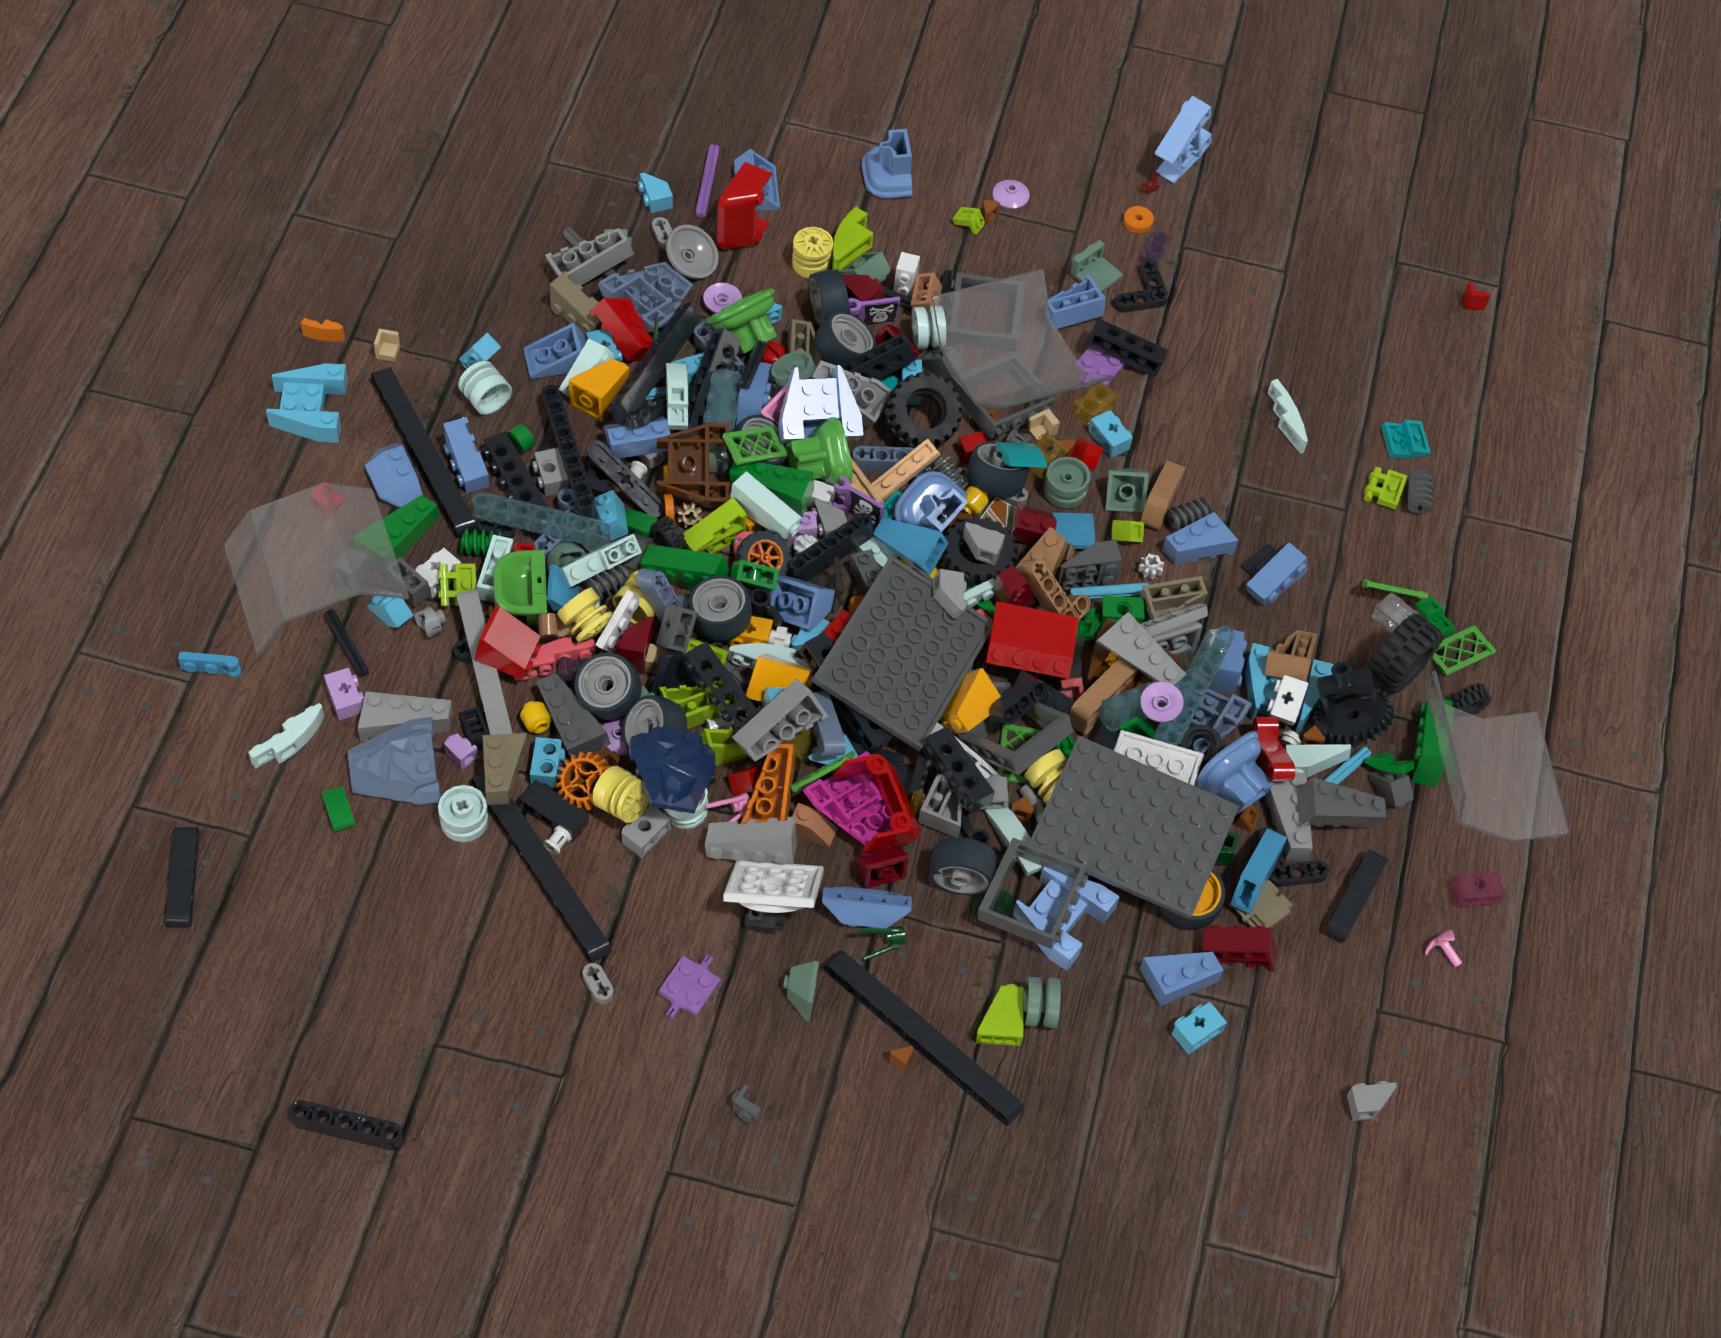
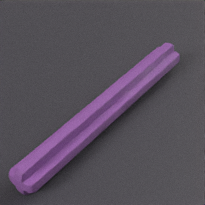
[695,144,719,218]

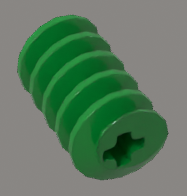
[461,528,502,556]

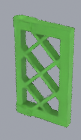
[722,426,787,465]
[1362,580,1428,599]
[1431,625,1496,677]
[997,724,1039,785]
[791,751,855,793]

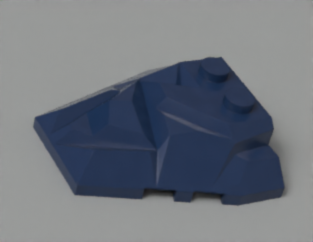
[629,726,716,814]

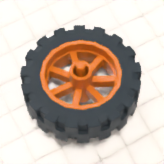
[735,531,792,576]

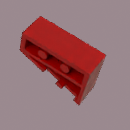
[589,298,653,361]

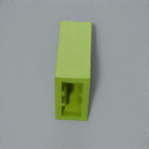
[975,984,1024,1046]

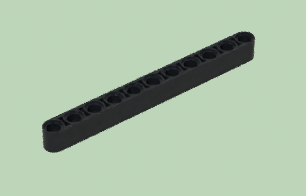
[371,366,477,537]
[471,771,612,963]
[823,950,1024,1126]

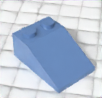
[523,323,587,379]

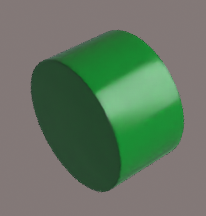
[507,424,535,454]

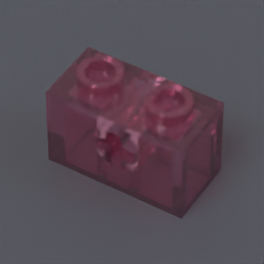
[1451,871,1505,908]

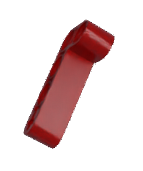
[1252,716,1295,781]

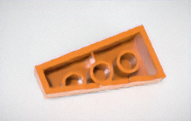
[741,743,796,824]

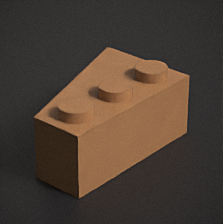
[1015,527,1068,595]
[1265,630,1318,682]

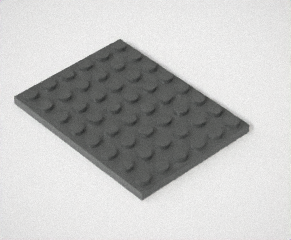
[811,556,992,751]
[1029,736,1239,920]

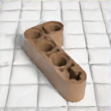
[1140,460,1186,530]
[1019,559,1091,621]
[537,612,614,641]
[1069,658,1138,735]

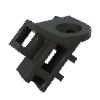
[745,909,787,931]

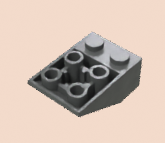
[1057,540,1122,590]

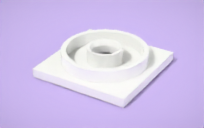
[1114,730,1204,786]
[724,860,824,913]

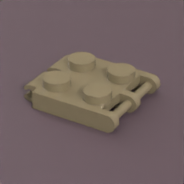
[1228,880,1293,928]

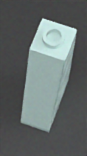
[730,471,801,540]

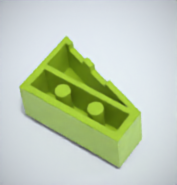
[659,683,734,730]

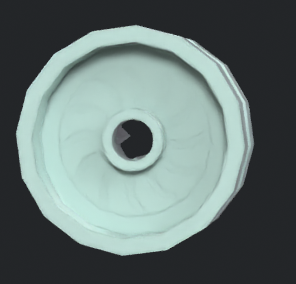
[912,305,946,350]
[438,785,489,842]

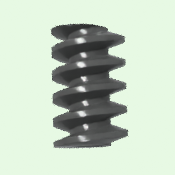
[929,454,968,491]
[1407,469,1434,513]
[1167,497,1212,532]
[585,564,630,600]

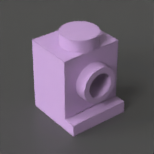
[444,733,479,770]

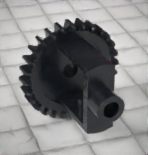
[1313,661,1394,747]

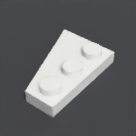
[595,590,640,654]

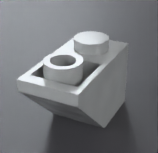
[811,499,847,537]
[963,522,1005,565]
[933,569,967,619]
[1347,1081,1397,1121]

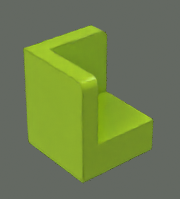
[1111,520,1144,542]

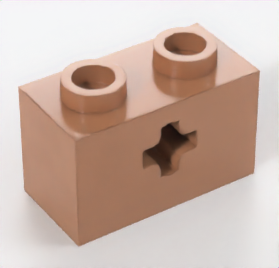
[911,272,942,313]

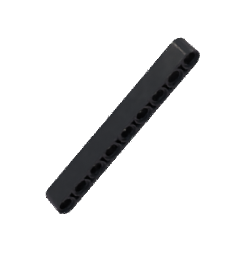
[607,302,701,425]
[542,384,598,522]

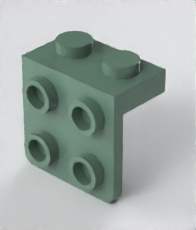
[1070,240,1122,292]

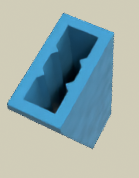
[873,518,948,576]
[1230,828,1287,914]

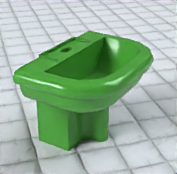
[706,288,777,355]
[785,417,853,486]
[493,550,548,625]

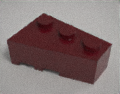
[991,565,1037,608]
[1202,925,1276,972]

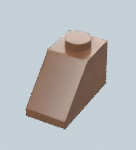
[792,803,838,848]

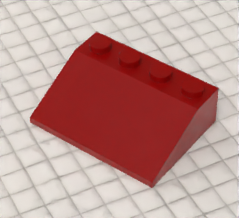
[985,601,1079,679]

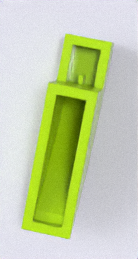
[832,207,873,271]
[700,728,749,766]

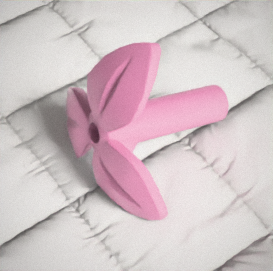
[1425,930,1462,967]

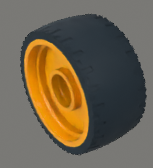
[1159,869,1225,931]

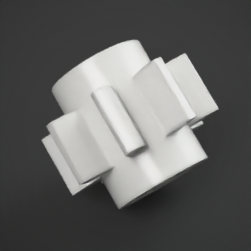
[793,534,818,555]
[1138,553,1164,580]
[768,626,792,648]

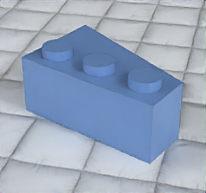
[1044,275,1106,330]
[443,417,489,494]
[1162,512,1238,565]
[1246,543,1308,607]
[1209,627,1247,694]
[1140,952,1224,1006]

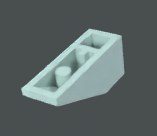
[559,339,615,398]
[477,535,513,603]
[1286,745,1351,777]

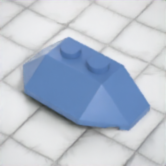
[365,443,423,508]
[822,887,912,928]

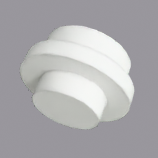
[1280,730,1301,746]

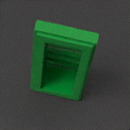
[1119,716,1156,739]

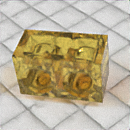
[1073,382,1118,427]
[1029,431,1069,481]

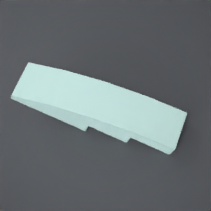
[1268,379,1308,454]
[985,807,1044,876]

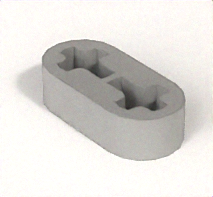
[652,217,673,250]
[583,963,614,1004]

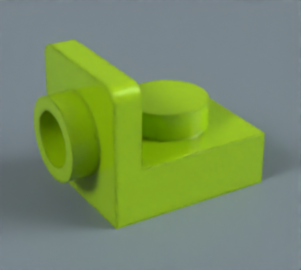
[952,207,985,235]

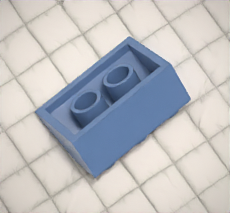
[734,149,780,211]
[603,416,670,458]
[766,576,835,630]

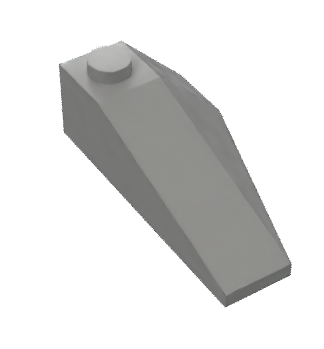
[811,361,892,428]

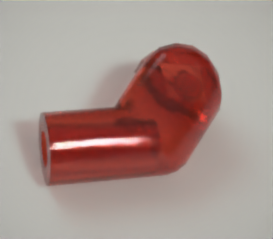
[1141,172,1160,194]

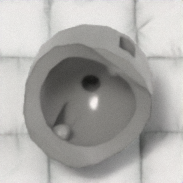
[414,607,446,638]

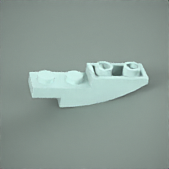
[666,363,688,430]
[559,534,642,587]
[728,643,810,671]
[248,703,324,769]

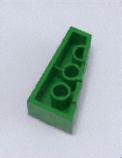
[729,461,814,517]
[351,495,439,572]
[640,544,731,590]
[1411,696,1453,788]

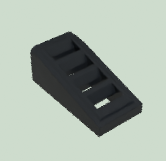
[459,706,490,750]

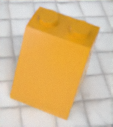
[569,358,629,423]
[746,654,814,702]
[939,668,1001,735]

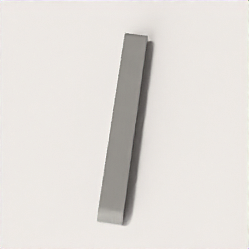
[456,589,513,735]

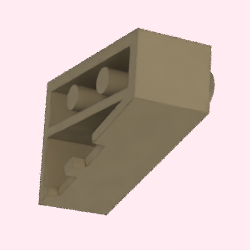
[550,271,603,335]
[786,319,823,368]
[1139,576,1208,621]
[483,733,527,805]

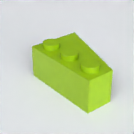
[683,497,747,554]

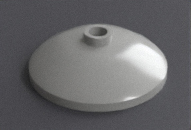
[666,225,718,279]

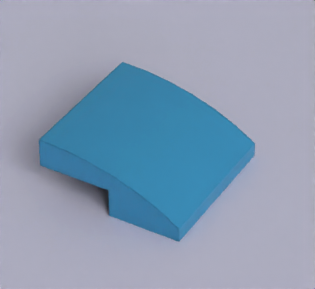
[1053,512,1095,549]
[547,564,579,611]

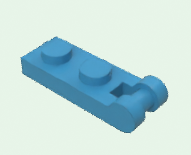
[178,651,241,678]

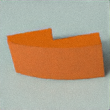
[301,318,345,342]

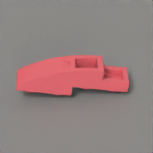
[514,636,596,681]

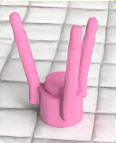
[705,793,750,822]

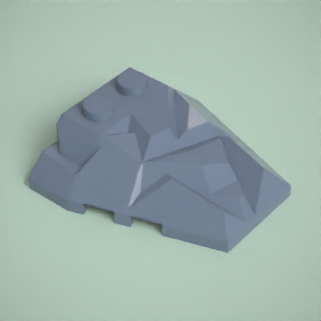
[598,262,693,332]
[1155,670,1252,754]
[347,717,442,805]

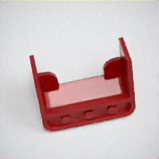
[717,162,772,250]
[833,754,920,853]

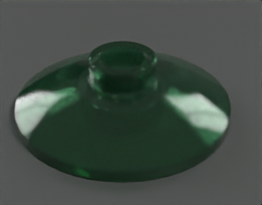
[970,890,1014,921]

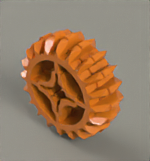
[555,752,611,810]

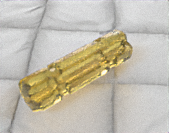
[910,789,926,819]

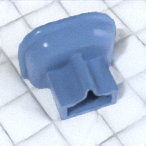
[862,129,912,199]
[894,471,968,532]
[1194,731,1274,814]

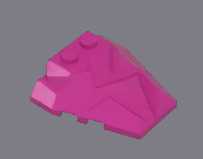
[803,751,892,846]

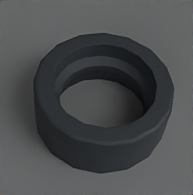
[1181,724,1222,768]

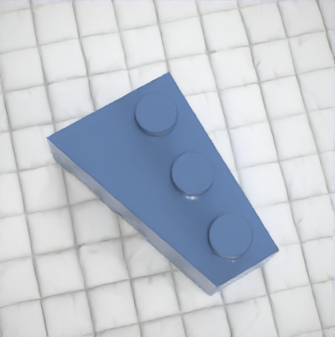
[736,362,774,425]

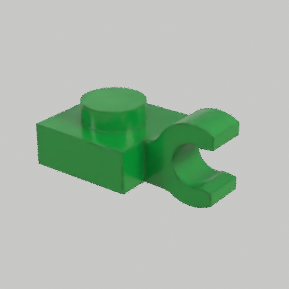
[1076,608,1101,642]

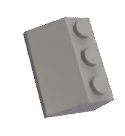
[1151,621,1202,655]

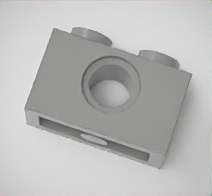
[532,448,569,496]
[622,805,671,858]

